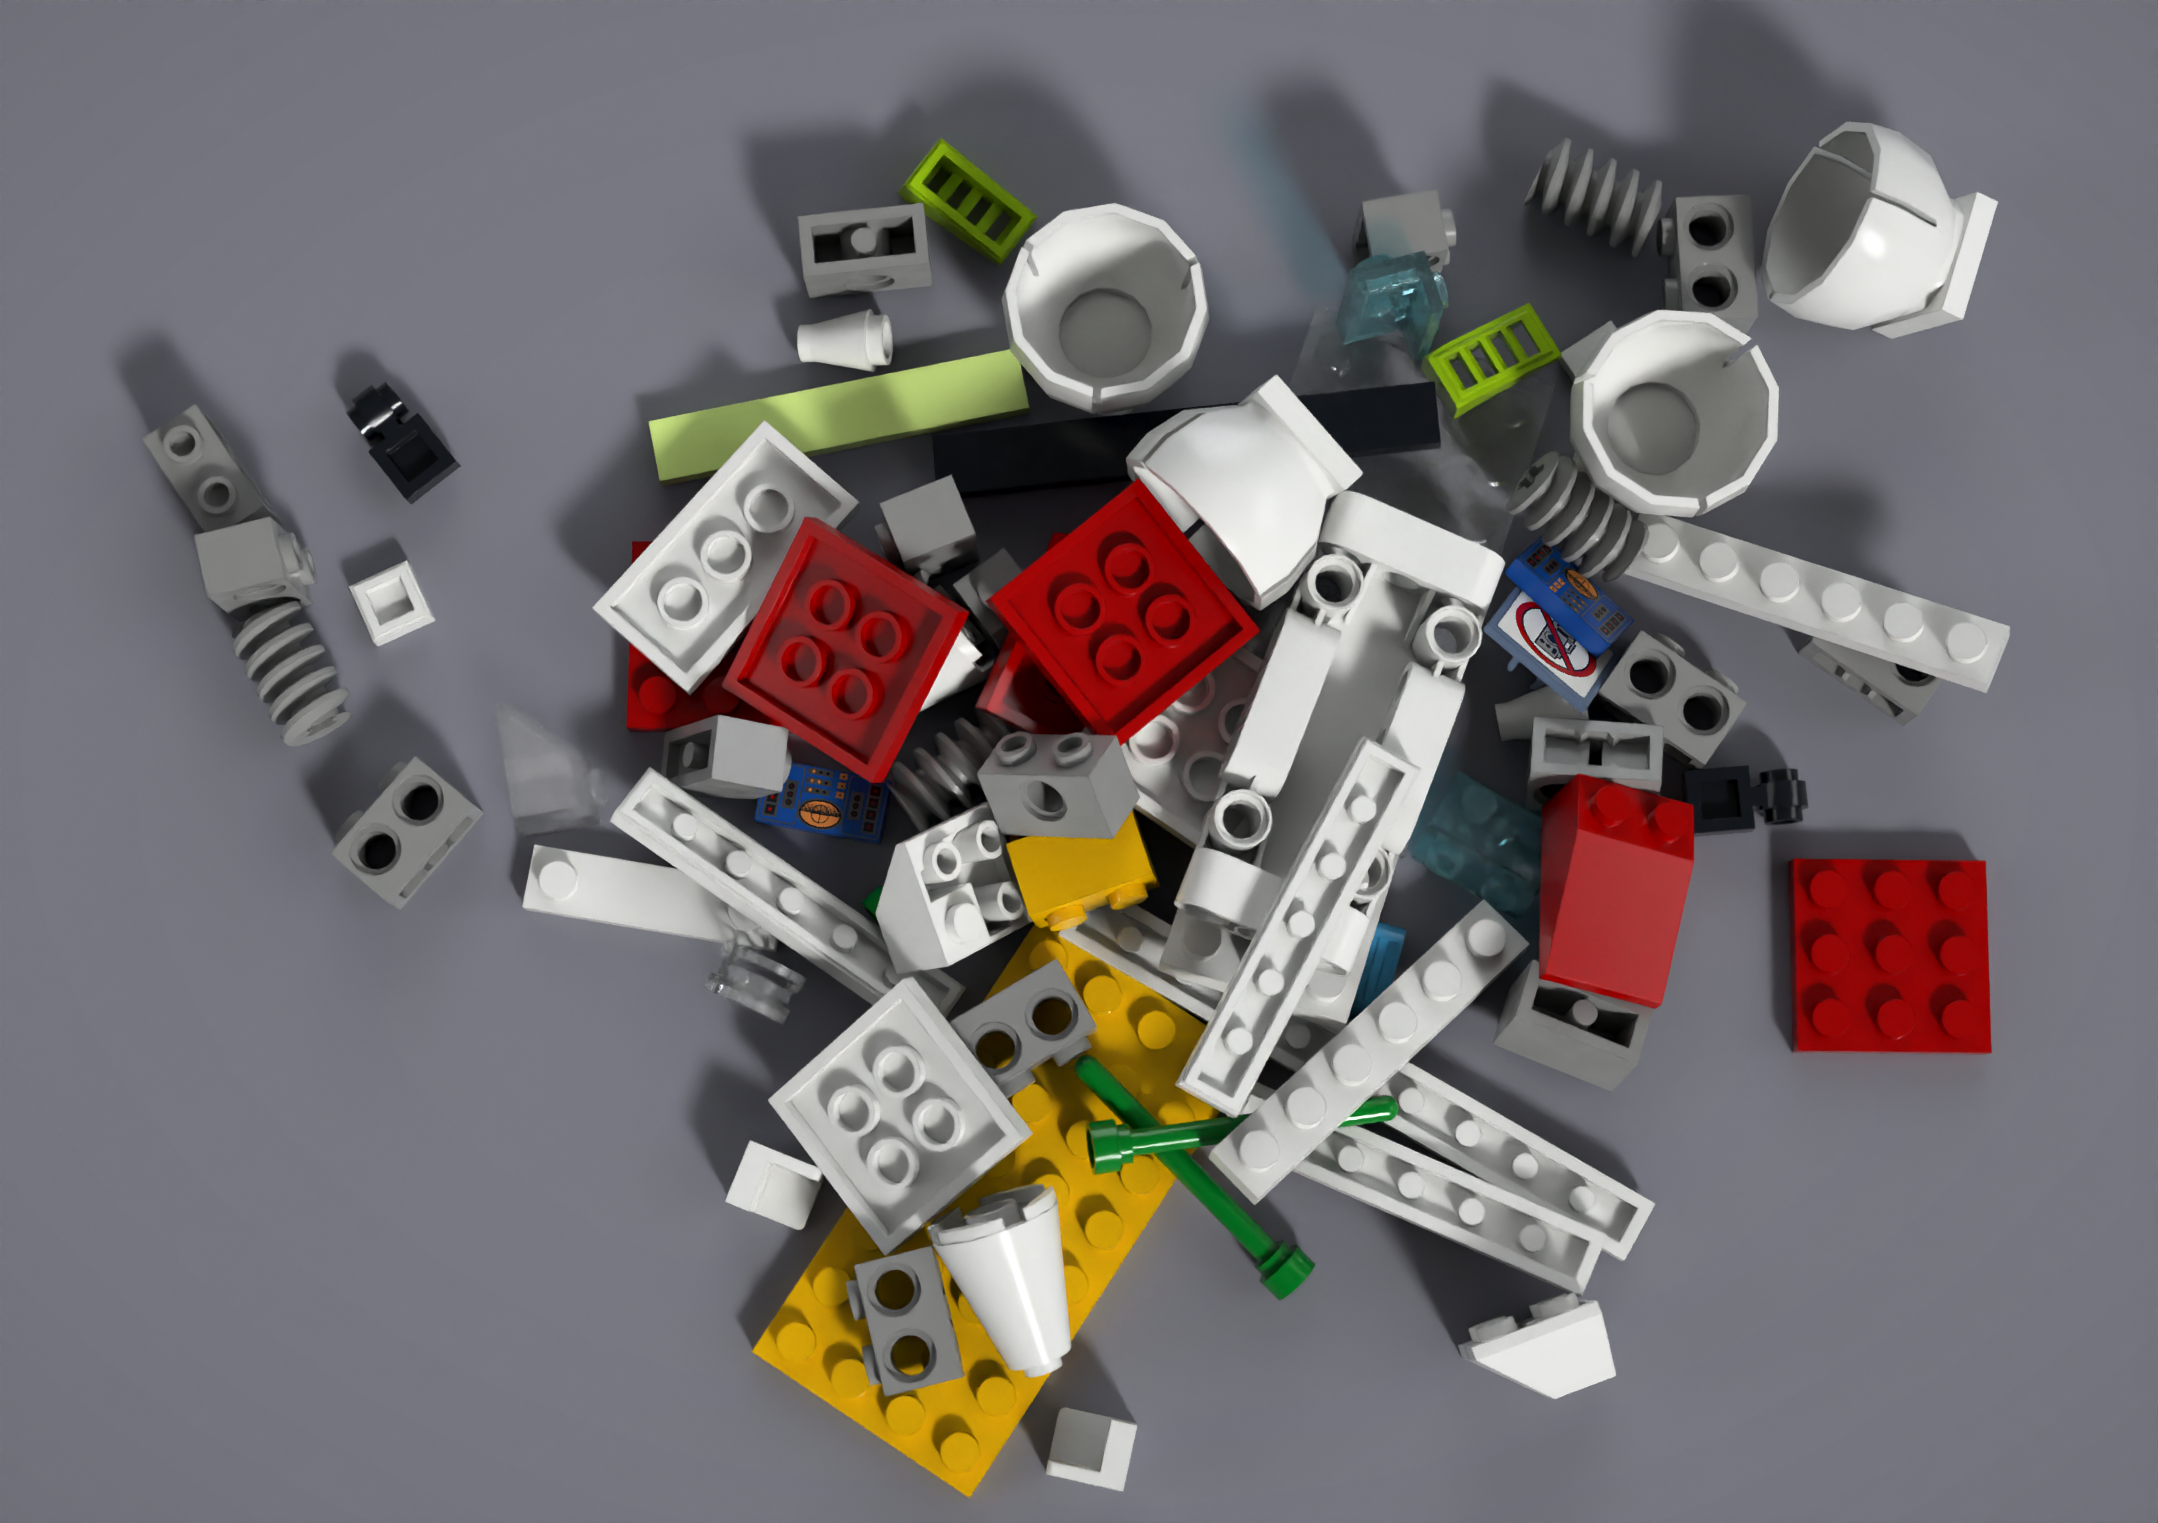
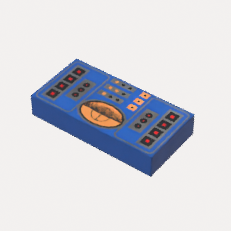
[1504,535,1634,659]
[754,763,893,845]

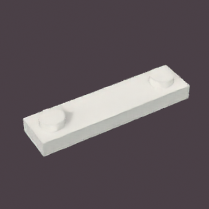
[522,845,779,952]

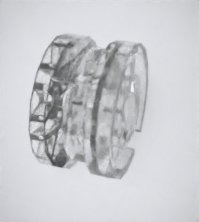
[703,940,807,1026]

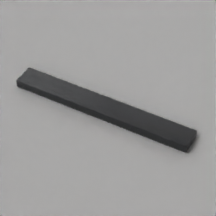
[932,381,1441,499]

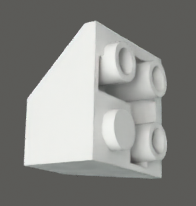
[875,801,1033,974]
[1457,1292,1617,1399]

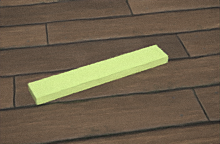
[648,349,1030,486]

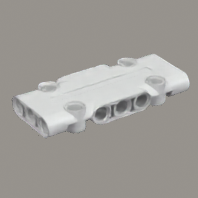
[1174,491,1505,977]

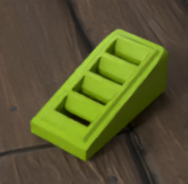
[897,138,1038,266]
[1420,302,1562,420]

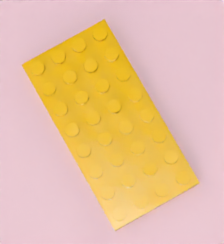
[752,924,1220,1498]

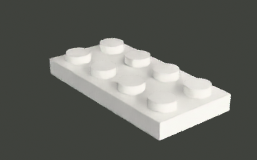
[592,420,861,695]

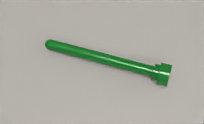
[1074,1055,1315,1300]
[1086,1095,1399,1175]

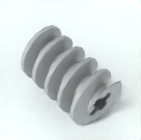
[1523,137,1663,258]
[1506,451,1650,582]
[232,601,352,747]
[886,708,1011,833]

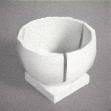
[1760,122,1998,339]
[1002,203,1210,416]
[1570,310,1779,518]
[1126,374,1364,610]

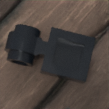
[346,382,461,505]
[1681,765,1808,837]

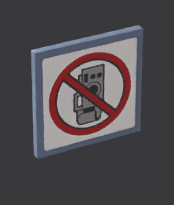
[1483,585,1621,714]

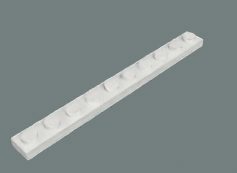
[1058,904,1656,1261]

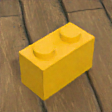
[1006,809,1160,931]

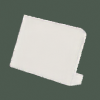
[725,1141,825,1230]
[1045,1407,1137,1492]

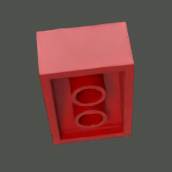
[1539,773,1694,1009]

